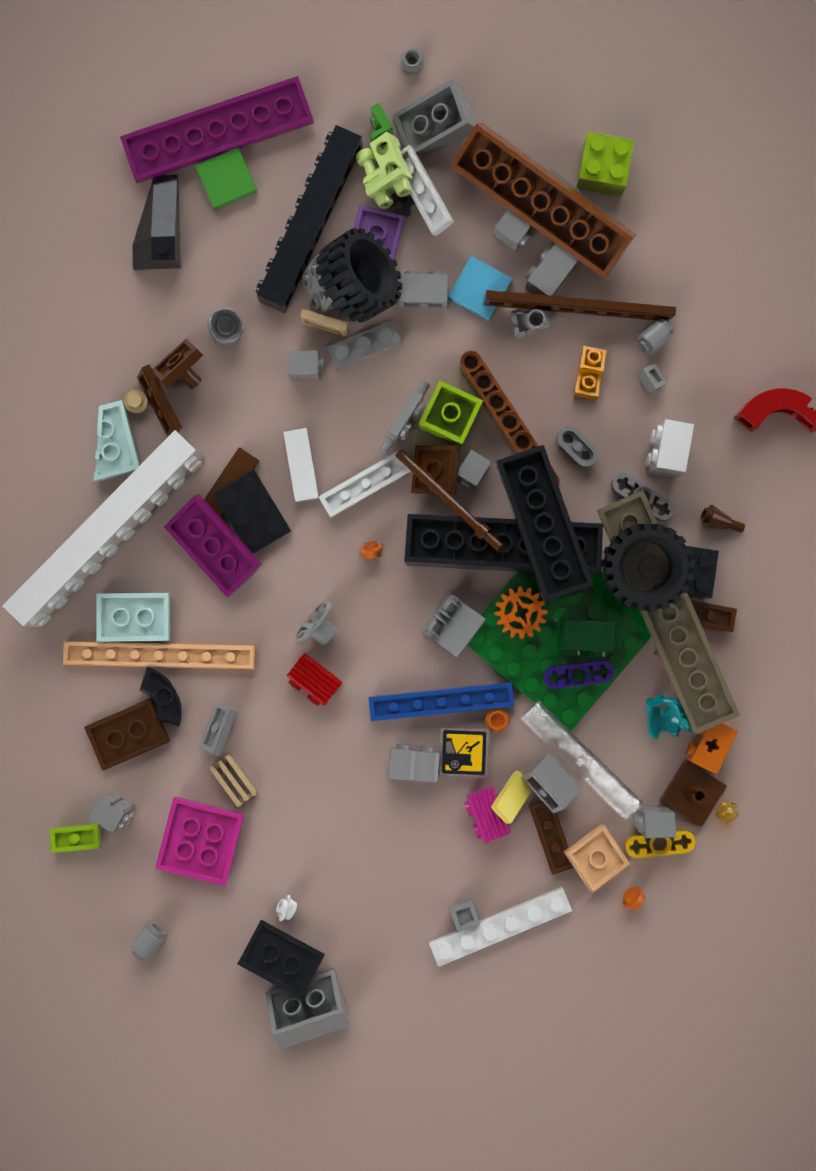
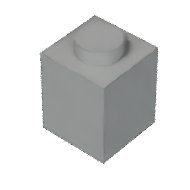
[493,209,531,252]
[289,351,324,380]
[457,450,491,489]

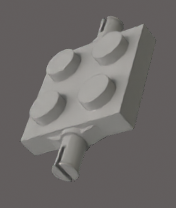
[379,380,431,454]

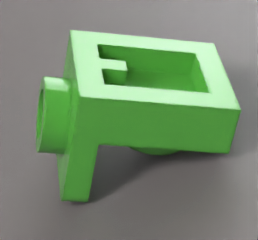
[370,103,393,146]

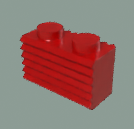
[286,653,343,706]

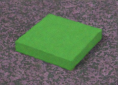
[195,147,257,210]

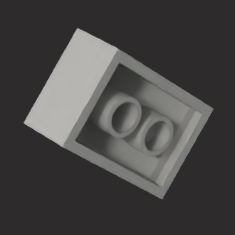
[393,79,477,156]

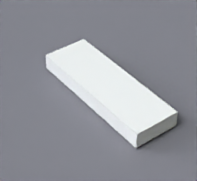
[283,428,319,502]

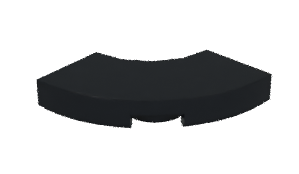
[139,667,182,727]

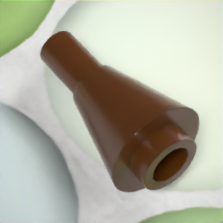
[700,505,745,533]

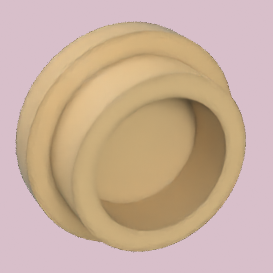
[124,390,148,414]

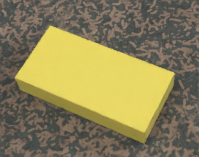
[491,771,532,824]

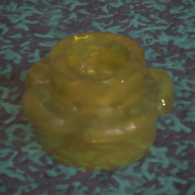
[715,801,739,824]

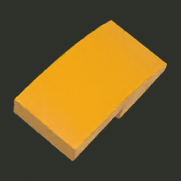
[573,346,607,401]

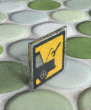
[439,727,489,778]

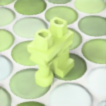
[355,132,413,210]

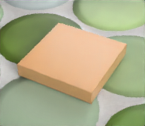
[564,824,630,893]

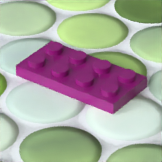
[164,494,263,597]

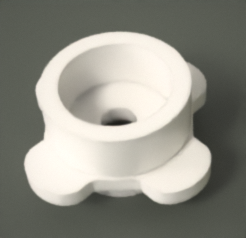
[276,895,297,921]

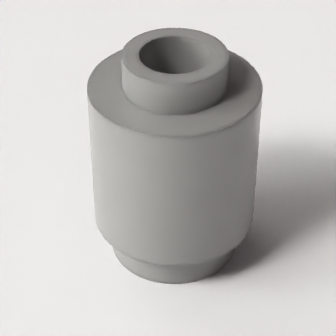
[638,319,674,354]
[131,922,166,961]

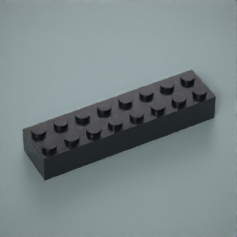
[404,514,603,576]

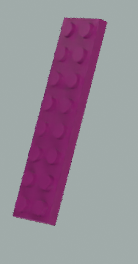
[120,76,314,184]

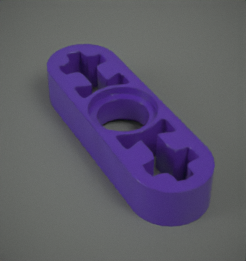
[543,661,614,688]

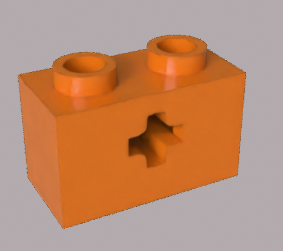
[685,723,738,775]

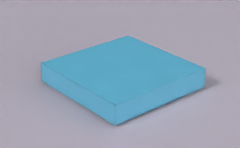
[448,256,512,321]

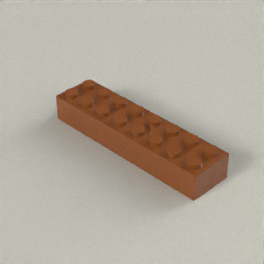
[451,123,636,278]

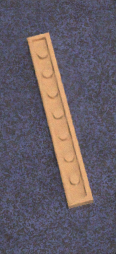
[63,641,256,670]

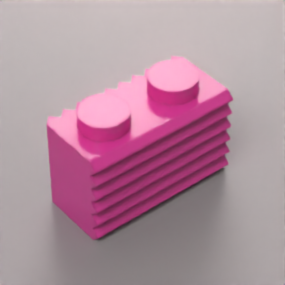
[464,785,512,843]

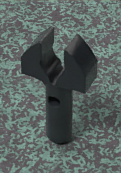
[390,193,415,218]

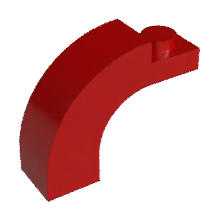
[733,388,816,432]

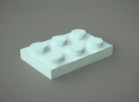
[96,593,170,642]

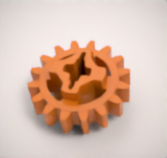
[494,586,547,639]

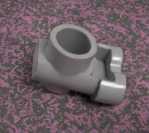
[511,309,550,339]

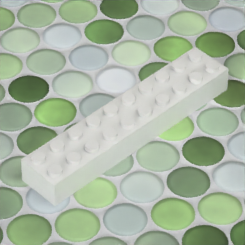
[3,430,204,627]

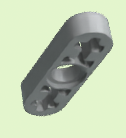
[611,473,674,521]

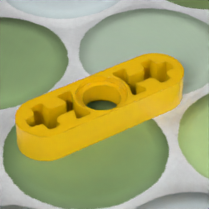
[624,829,696,858]

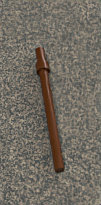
[395,449,504,552]

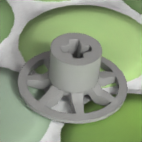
[295,601,338,645]

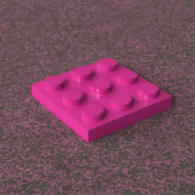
[155,796,245,886]

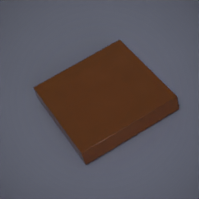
[411,445,460,495]

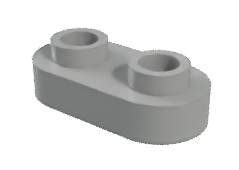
[556,426,598,468]

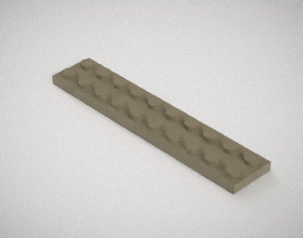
[597,490,740,735]

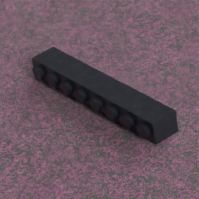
[255,125,363,313]

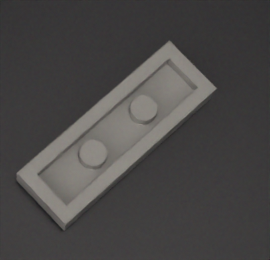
[327,320,401,371]

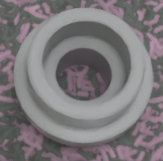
[401,48,424,73]

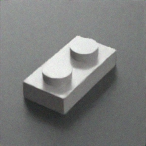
[199,702,238,756]

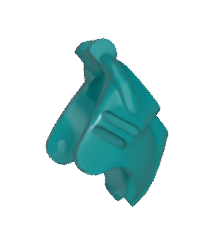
[645,694,691,739]

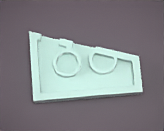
[94,400,140,482]

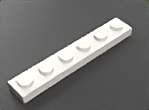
[429,887,572,967]

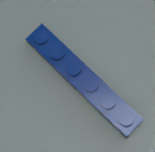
[368,682,514,721]

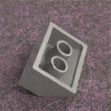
[265,970,350,1049]

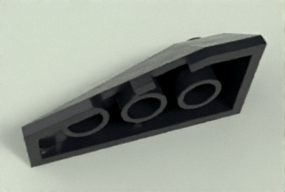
[132,175,181,270]

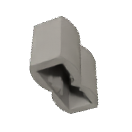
[389,744,440,782]

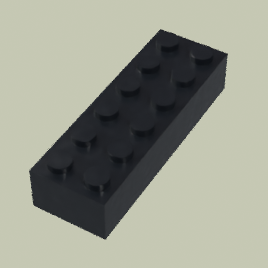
[496,445,593,605]

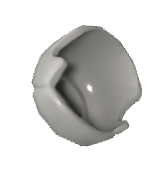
[207,307,244,344]

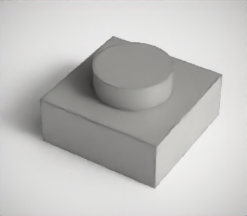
[637,364,667,394]
[449,899,480,932]

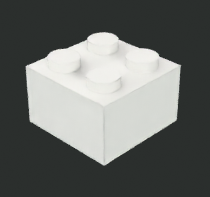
[645,419,694,479]

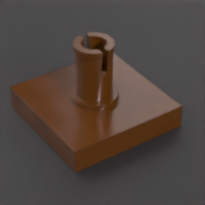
[152,339,203,389]
[659,759,727,826]

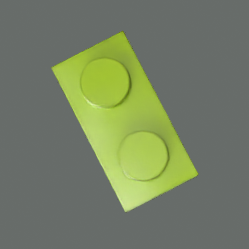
[49,823,102,853]

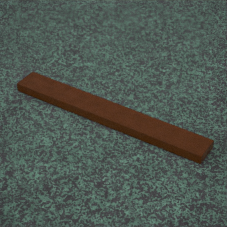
[483,290,676,322]

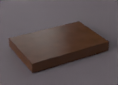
[84,698,171,771]

